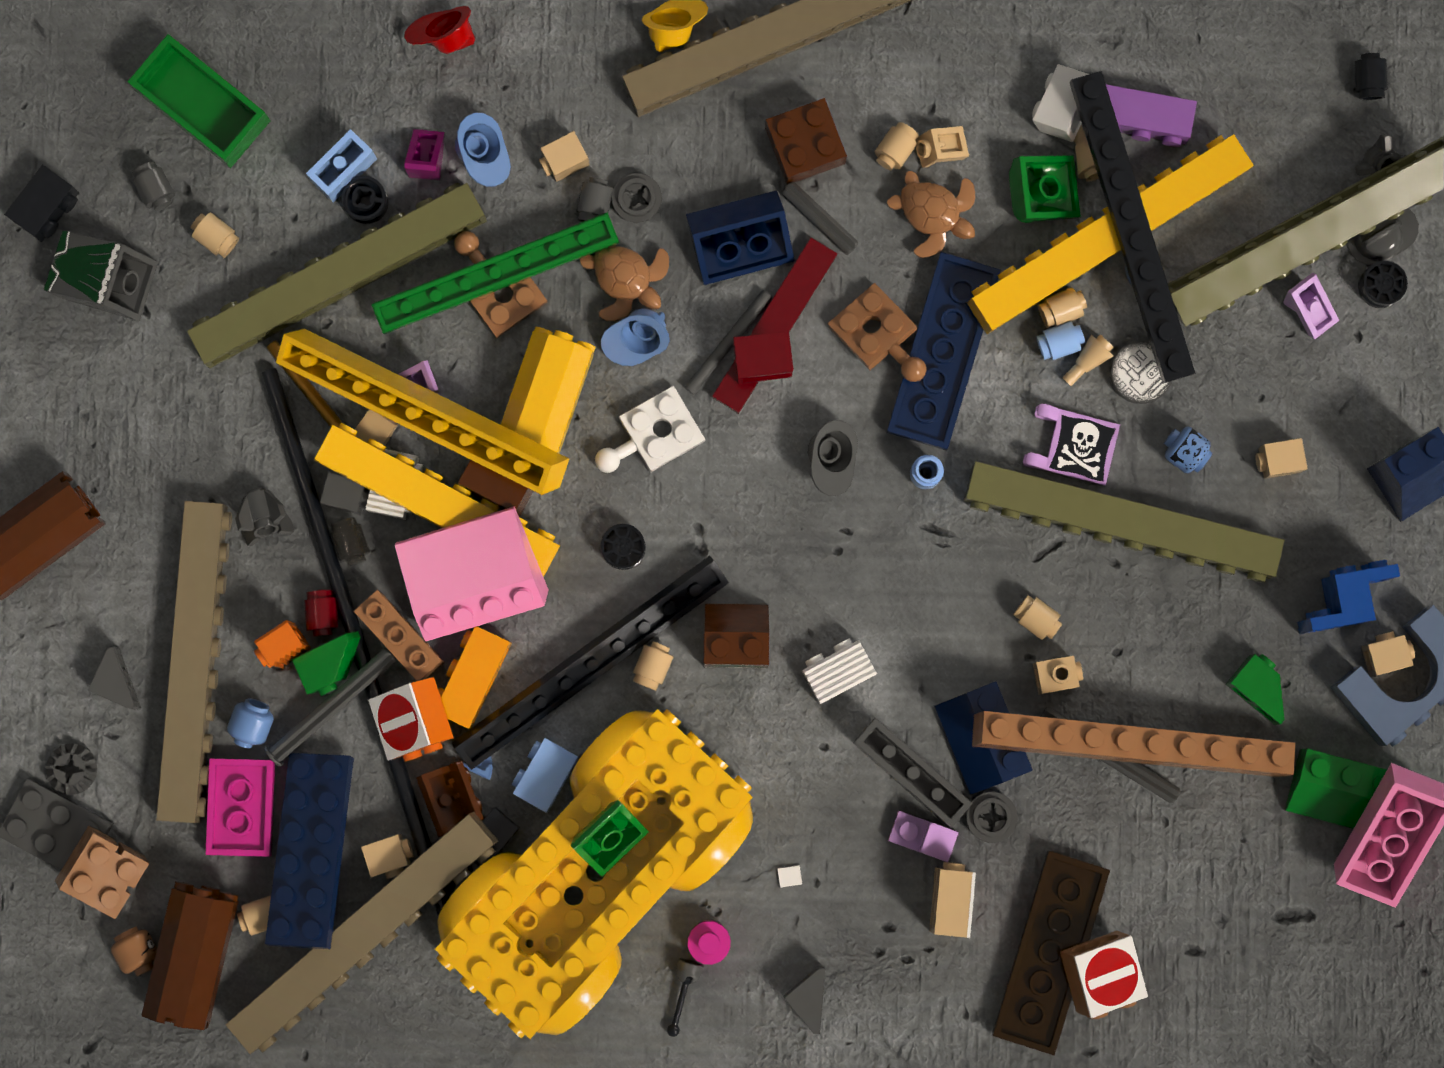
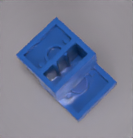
[1297,560,1400,634]

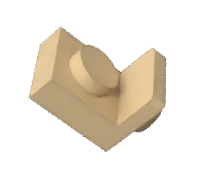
[916,126,969,168]

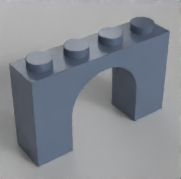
[1330,605,1444,747]

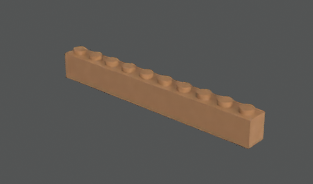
[972,711,1295,777]

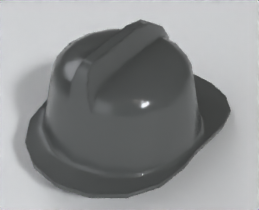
[1347,208,1419,265]
[807,420,858,496]

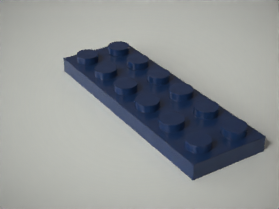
[886,252,1001,451]
[265,753,354,949]

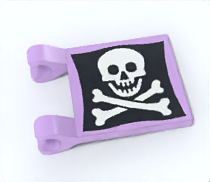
[1023,404,1120,486]

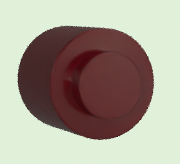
[304,590,338,637]

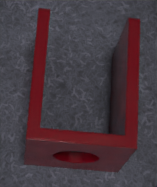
[733,331,794,384]

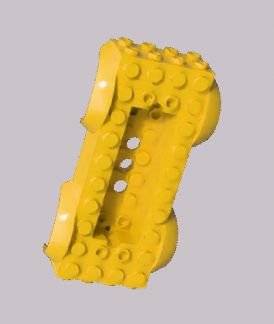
[435,709,753,1039]

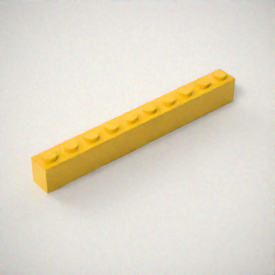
[967,134,1254,334]
[276,329,569,495]

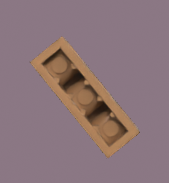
[354,590,445,681]

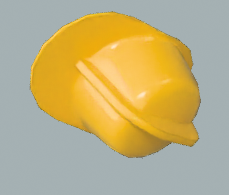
[642,0,708,52]

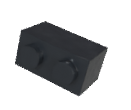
[4,164,79,242]

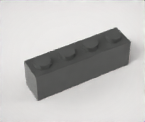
[853,718,973,828]

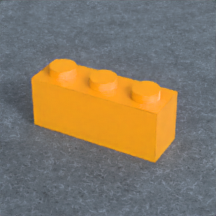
[438,626,512,729]

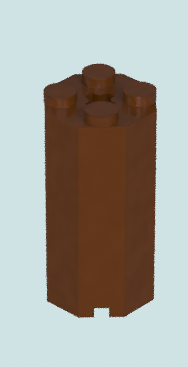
[0,471,105,600]
[141,881,239,1030]

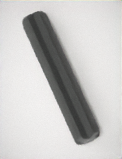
[782,182,858,255]

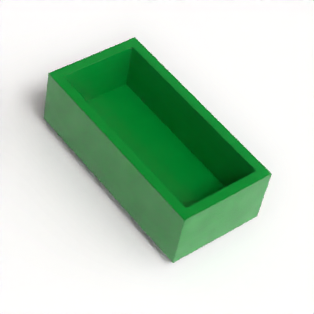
[128,34,271,169]

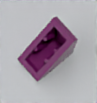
[404,129,445,180]

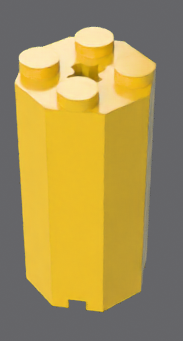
[500,326,596,454]

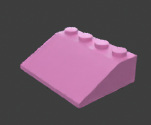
[395,506,549,642]

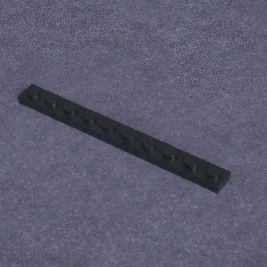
[1069,71,1196,384]
[451,556,729,770]

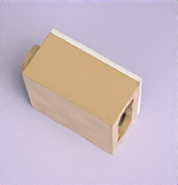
[929,862,976,938]

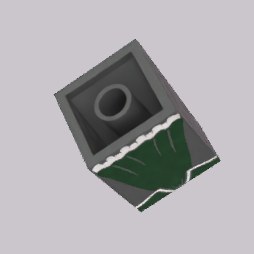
[44,231,158,321]

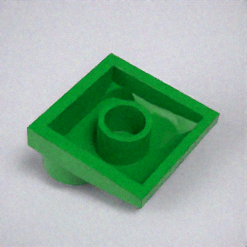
[1009,155,1081,223]
[571,800,649,877]

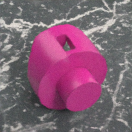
[688,920,731,965]

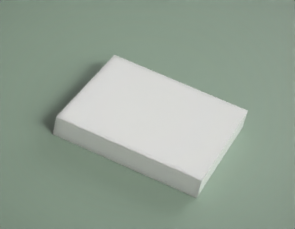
[777,865,802,888]

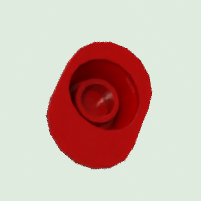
[404,6,475,54]

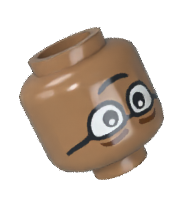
[111,926,157,977]

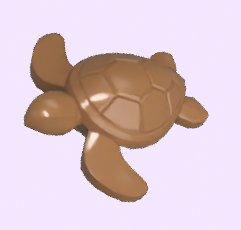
[887,171,975,258]
[580,245,669,321]

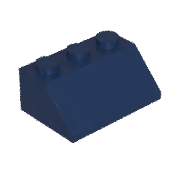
[686,190,795,285]
[934,681,1033,795]

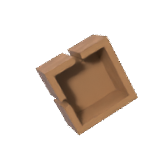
[55,825,149,919]

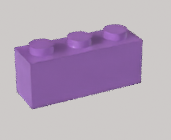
[1106,84,1197,147]

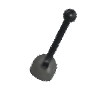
[667,958,704,1037]

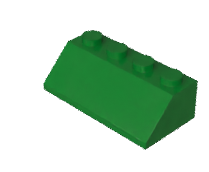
[1284,748,1387,829]

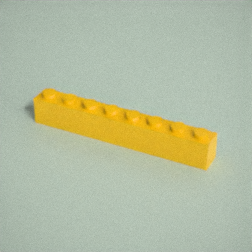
[313,423,560,577]

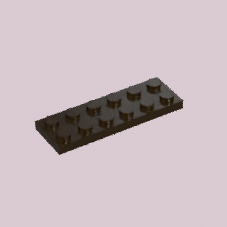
[992,851,1110,1056]

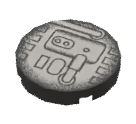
[1110,341,1172,404]

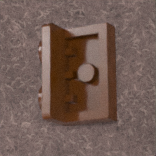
[416,760,483,837]

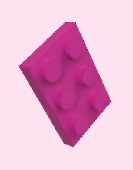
[206,759,275,857]

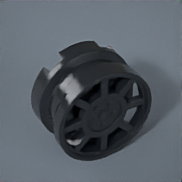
[342,176,388,224]
[1358,261,1408,308]
[601,524,646,570]

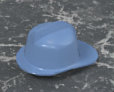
[455,113,511,187]
[601,308,670,366]

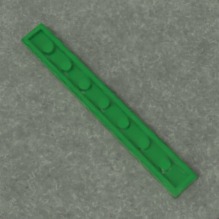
[371,212,619,334]

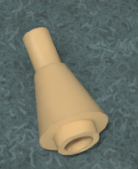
[1074,125,1099,181]
[1062,334,1114,386]

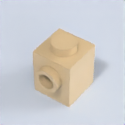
[1361,631,1415,677]
[1033,656,1083,695]
[361,834,414,879]

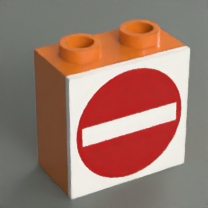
[368,677,454,762]

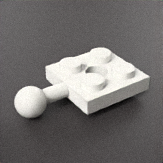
[595,386,705,473]

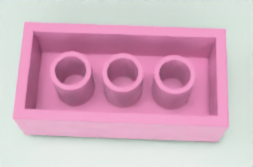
[1334,763,1444,908]

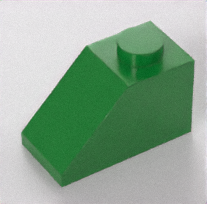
[292,631,360,697]
[1225,654,1285,725]

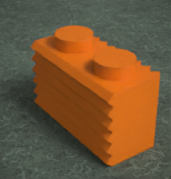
[254,620,311,669]

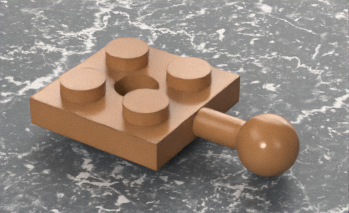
[454,231,548,338]
[828,283,926,382]

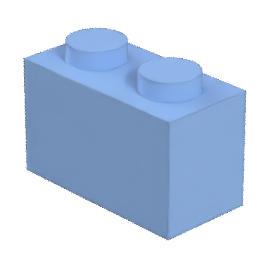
[306,129,377,203]
[512,738,579,813]

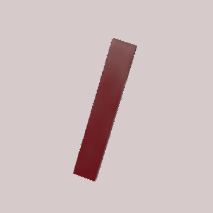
[712,238,838,414]

